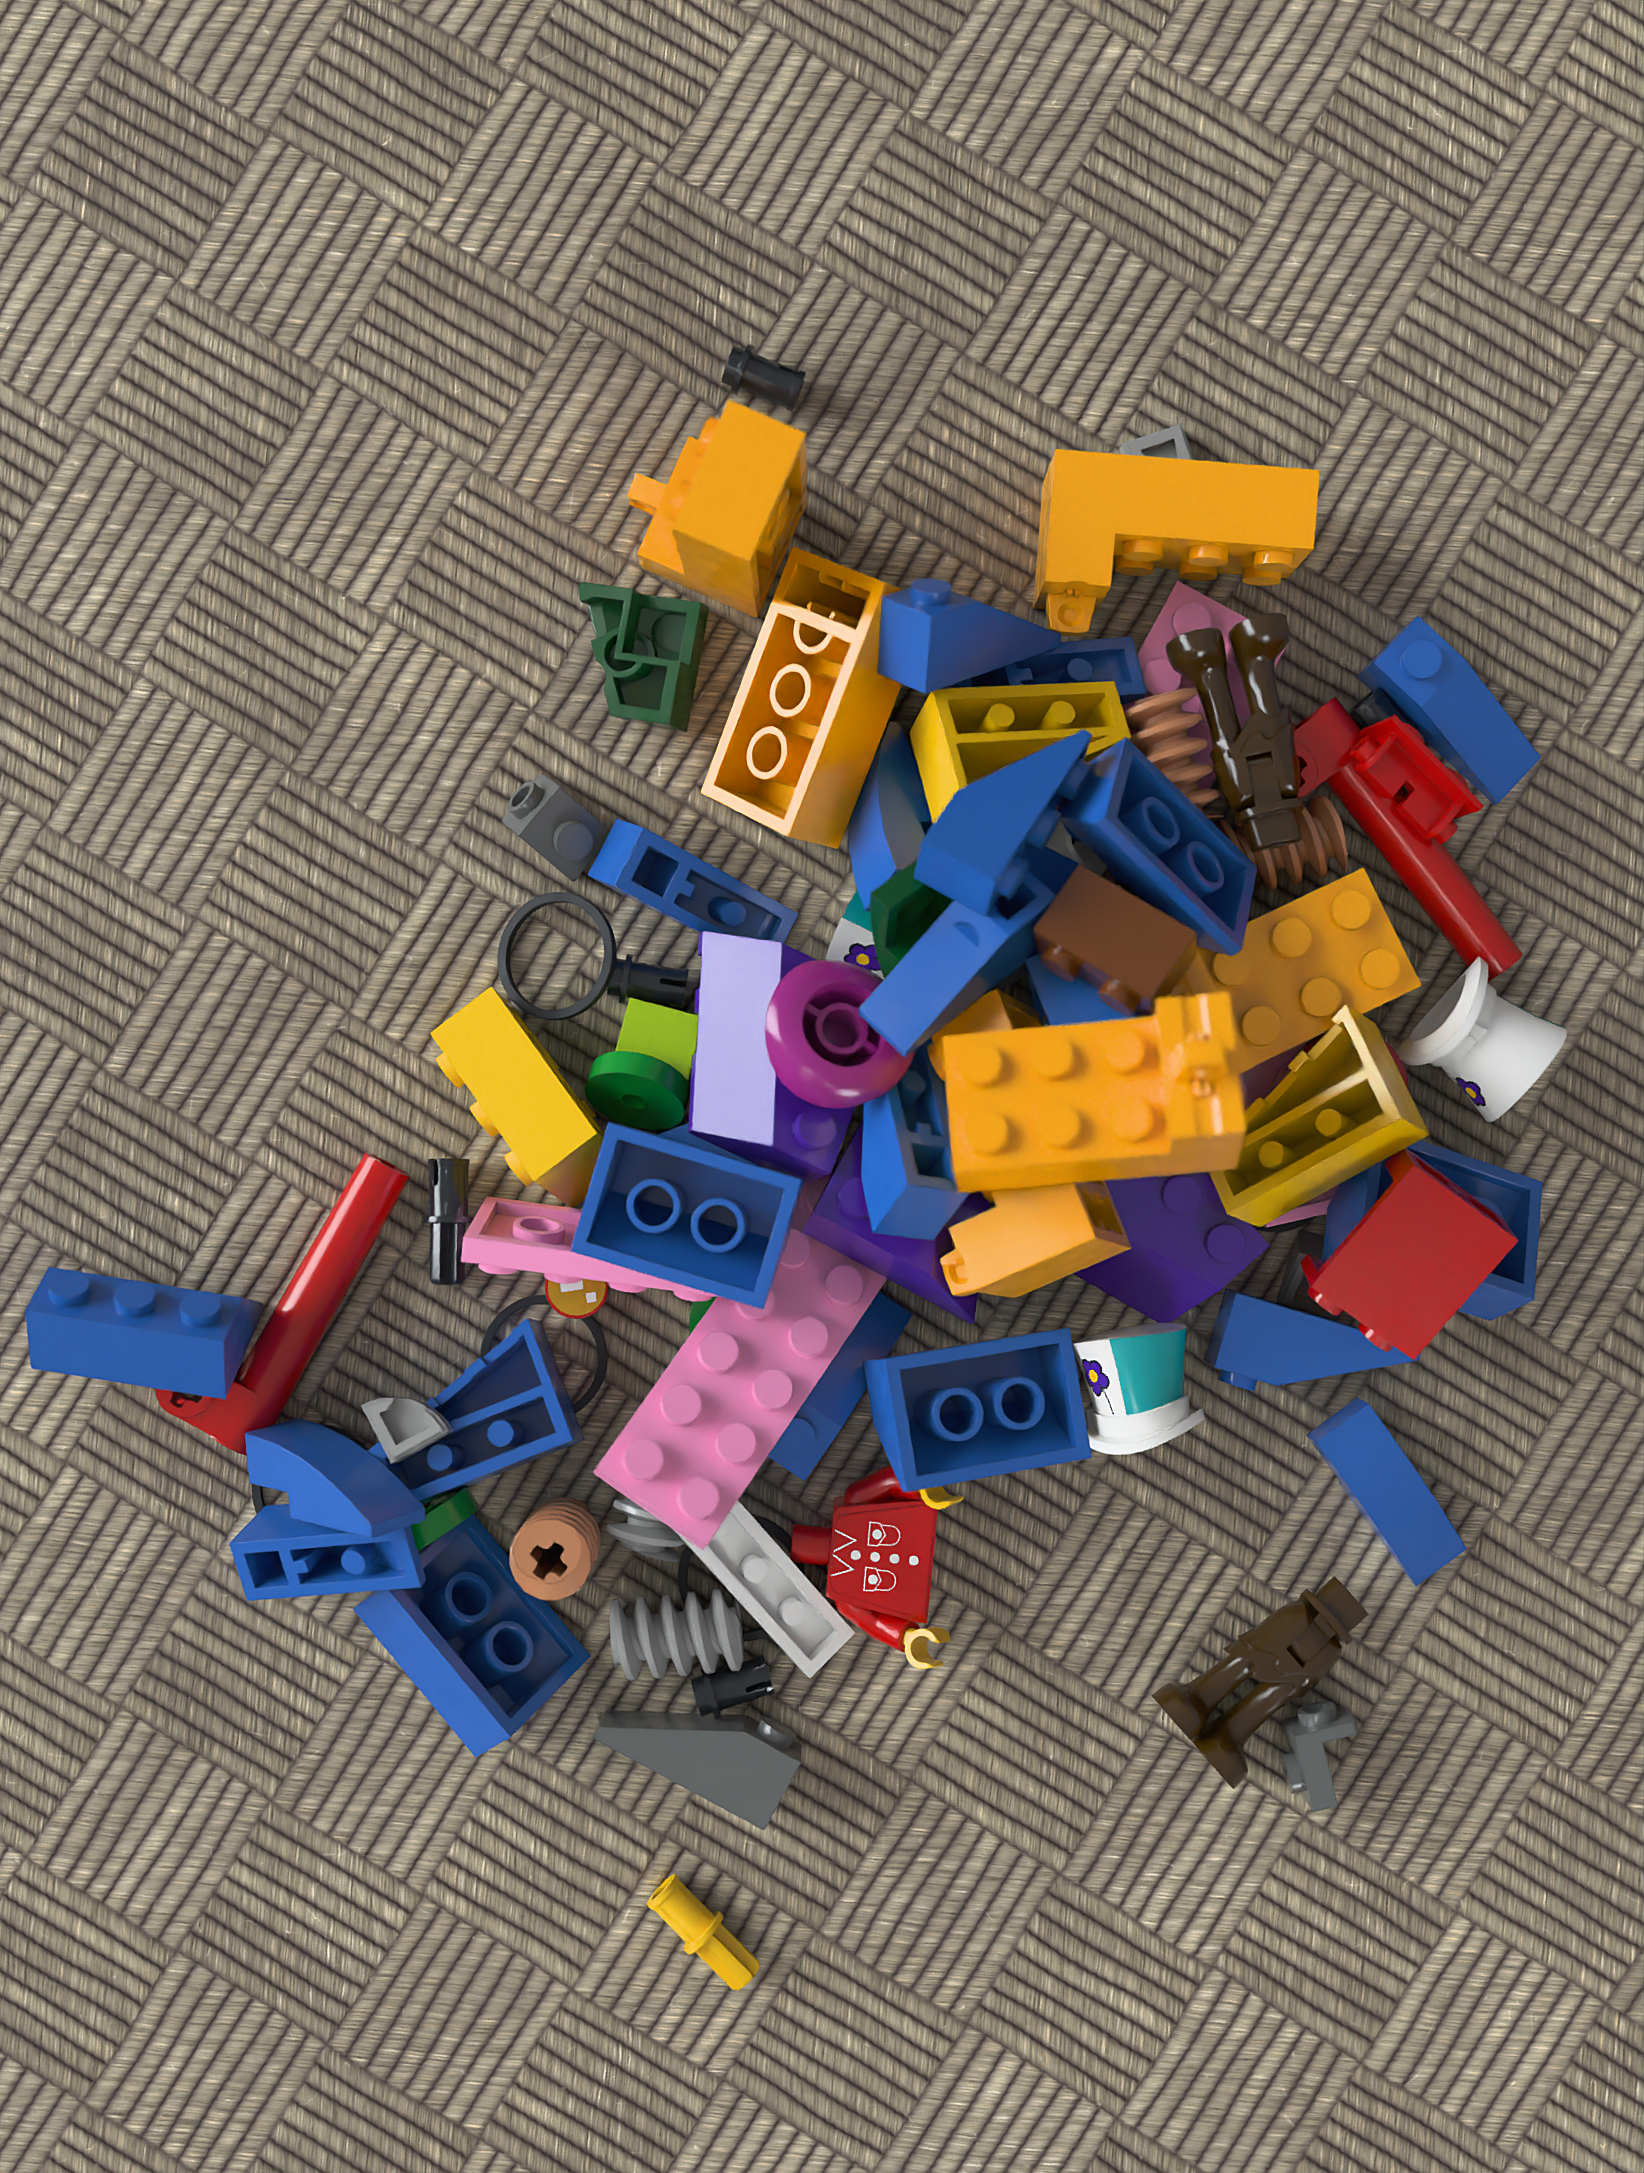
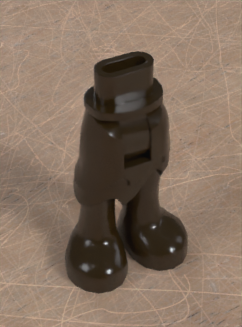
[1165,613,1304,852]
[1152,1576,1369,1790]

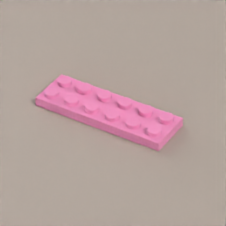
[593,1169,887,1550]

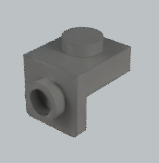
[502,774,610,882]
[1281,1701,1359,1812]

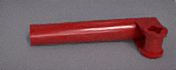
[1294,696,1523,982]
[155,1152,410,1456]

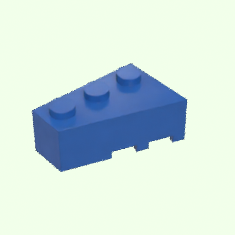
[368,1318,585,1505]

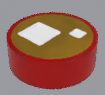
[545,1278,609,1319]

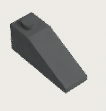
[593,1711,802,1831]

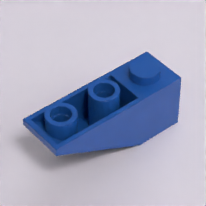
[914,729,1093,917]
[859,870,1056,1057]

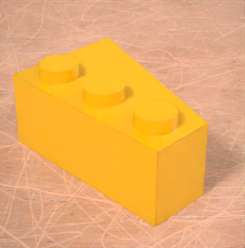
[909,681,1131,824]
[430,986,605,1208]
[1209,1004,1430,1228]

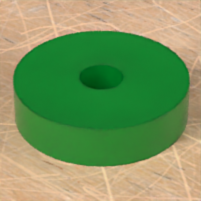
[584,1051,690,1130]
[410,1486,480,1551]

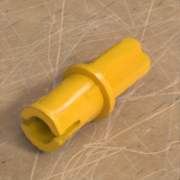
[647,1874,760,1991]

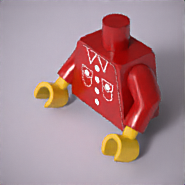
[790,1466,963,1669]

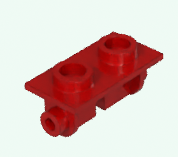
[1350,715,1484,844]

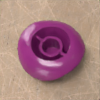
[765,960,915,1108]

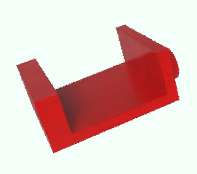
[1300,1148,1519,1360]

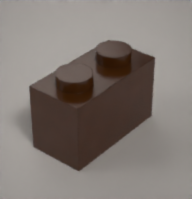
[1033,864,1197,1018]

